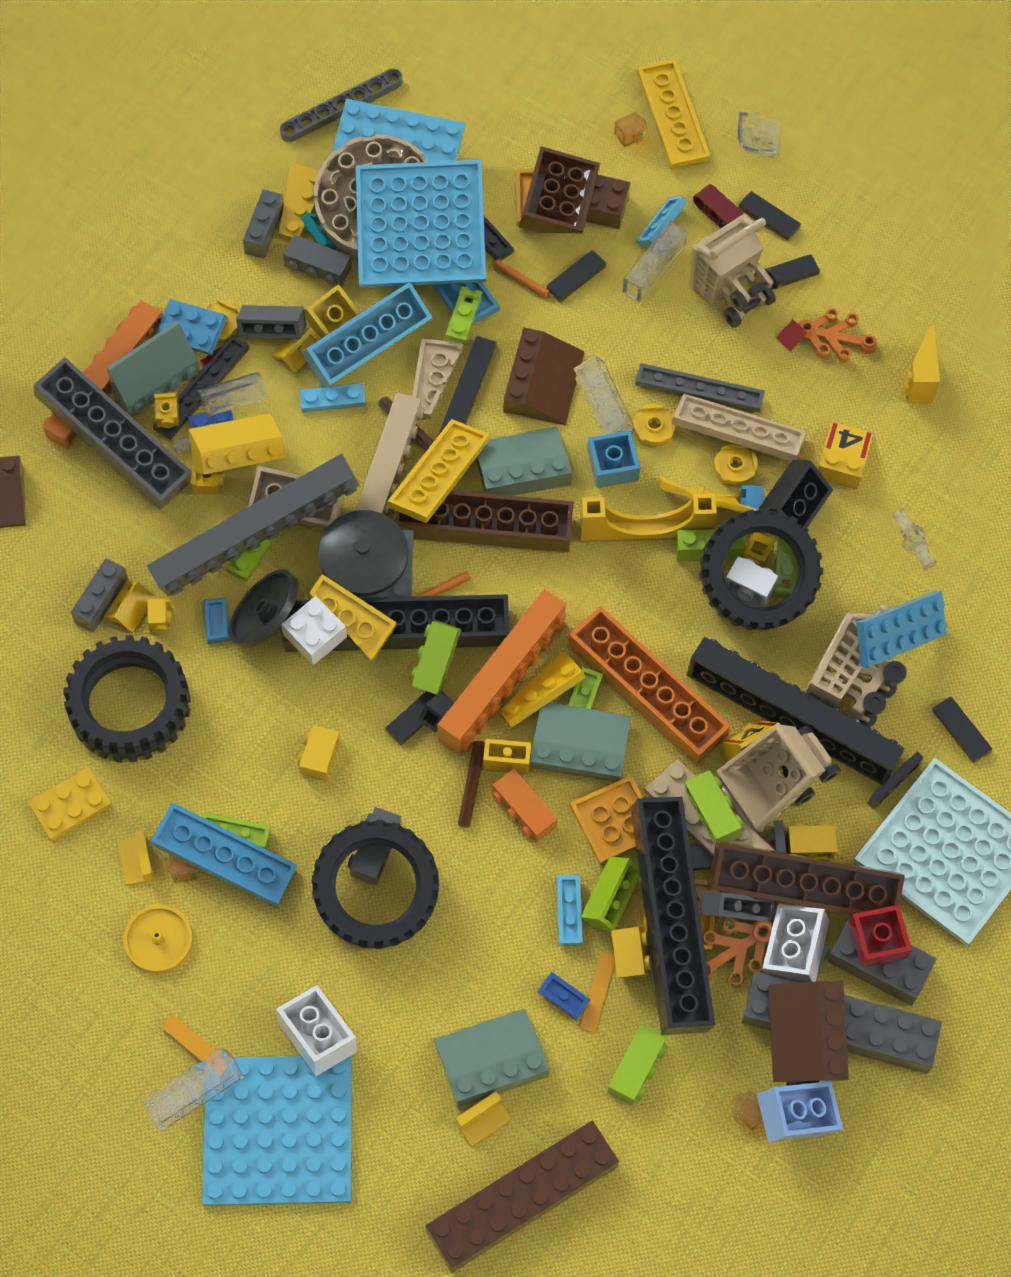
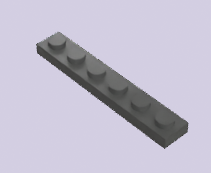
[635,363,765,413]

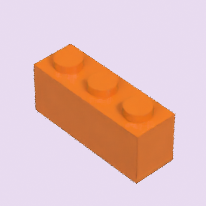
[492,768,558,843]

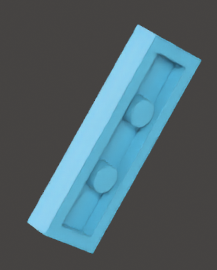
[636,196,687,247]
[299,383,366,413]
[556,875,583,946]

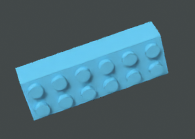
[301,282,433,387]

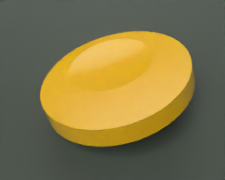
[123,905,193,973]

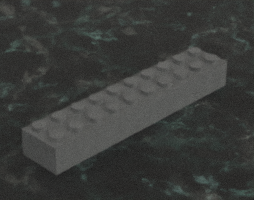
[147,453,360,596]

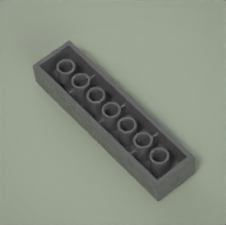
[34,357,192,510]
[741,971,942,1074]

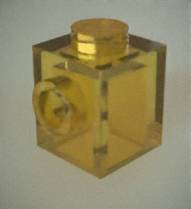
[614,111,647,148]
[165,854,198,883]
[731,1089,763,1131]

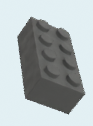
[827,914,937,1006]

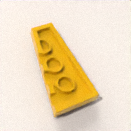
[279,162,319,241]
[310,574,397,661]
[499,651,586,728]

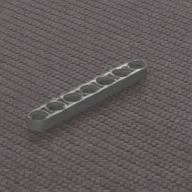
[280,69,402,142]

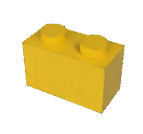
[297,725,340,781]
[483,739,531,774]
[786,823,837,859]
[611,927,652,979]

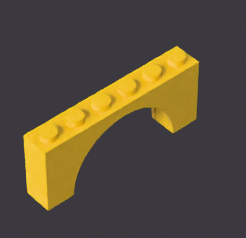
[580,494,717,541]

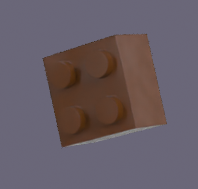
[586,174,631,229]

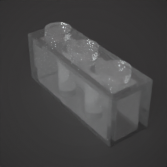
[197,372,269,417]

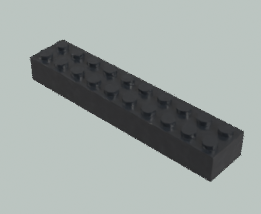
[284,594,510,652]
[687,636,905,785]
[631,796,715,1035]

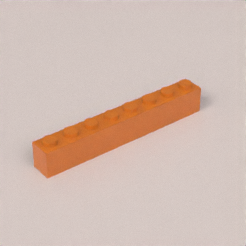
[43,300,163,450]

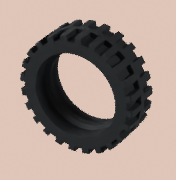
[699,508,823,631]
[63,635,191,762]
[311,819,439,949]

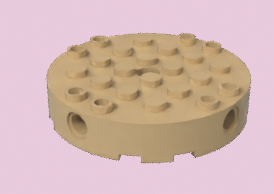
[314,134,429,258]

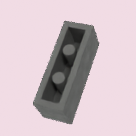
[243,189,284,259]
[283,235,352,287]
[236,305,307,339]
[71,558,128,632]
[347,807,402,885]
[701,891,775,922]

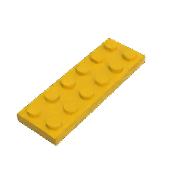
[637,59,711,169]
[388,419,490,523]

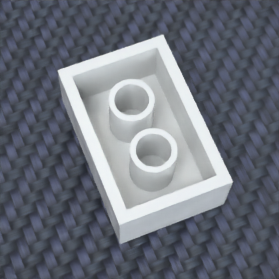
[763,903,830,983]
[276,985,357,1076]

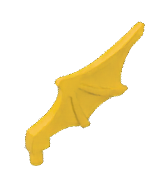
[659,476,758,513]

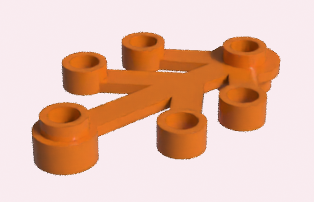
[798,308,877,363]
[703,918,773,985]

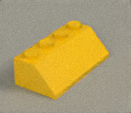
[188,413,285,474]

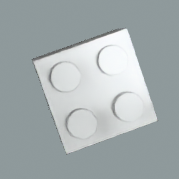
[725,556,778,608]
[281,596,347,665]

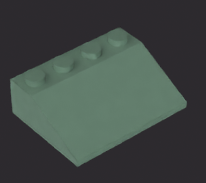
[107,321,199,417]
[476,427,572,496]
[530,702,631,782]
[434,1009,549,1108]

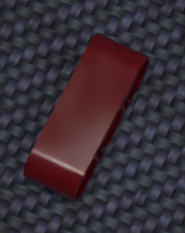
[693,184,744,229]

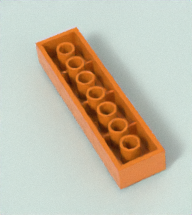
[437,589,567,756]
[568,606,731,765]

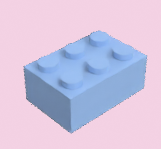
[757,1081,843,1143]

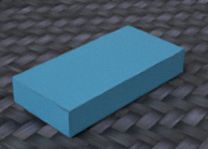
[204,598,230,644]

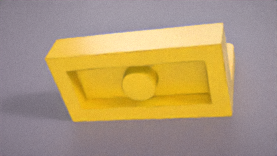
[272,327,320,372]
[103,581,155,632]
[119,830,154,886]
[455,1091,511,1147]

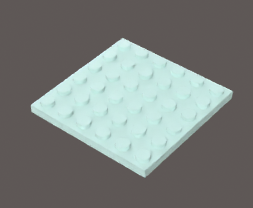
[853,758,1011,946]

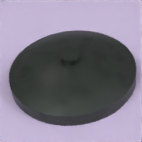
[318,510,408,596]
[228,569,299,649]

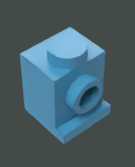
[740,485,764,510]

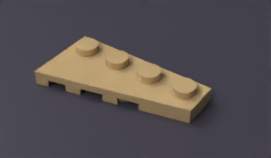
[412,338,464,419]

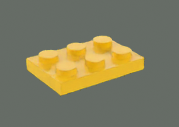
[28,767,112,842]

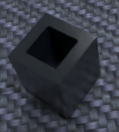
[418,692,454,733]

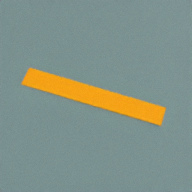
[580,951,615,1033]
[161,1014,232,1077]

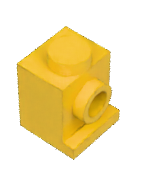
[154,393,179,428]
[191,465,224,494]
[743,533,775,568]
[148,598,173,634]

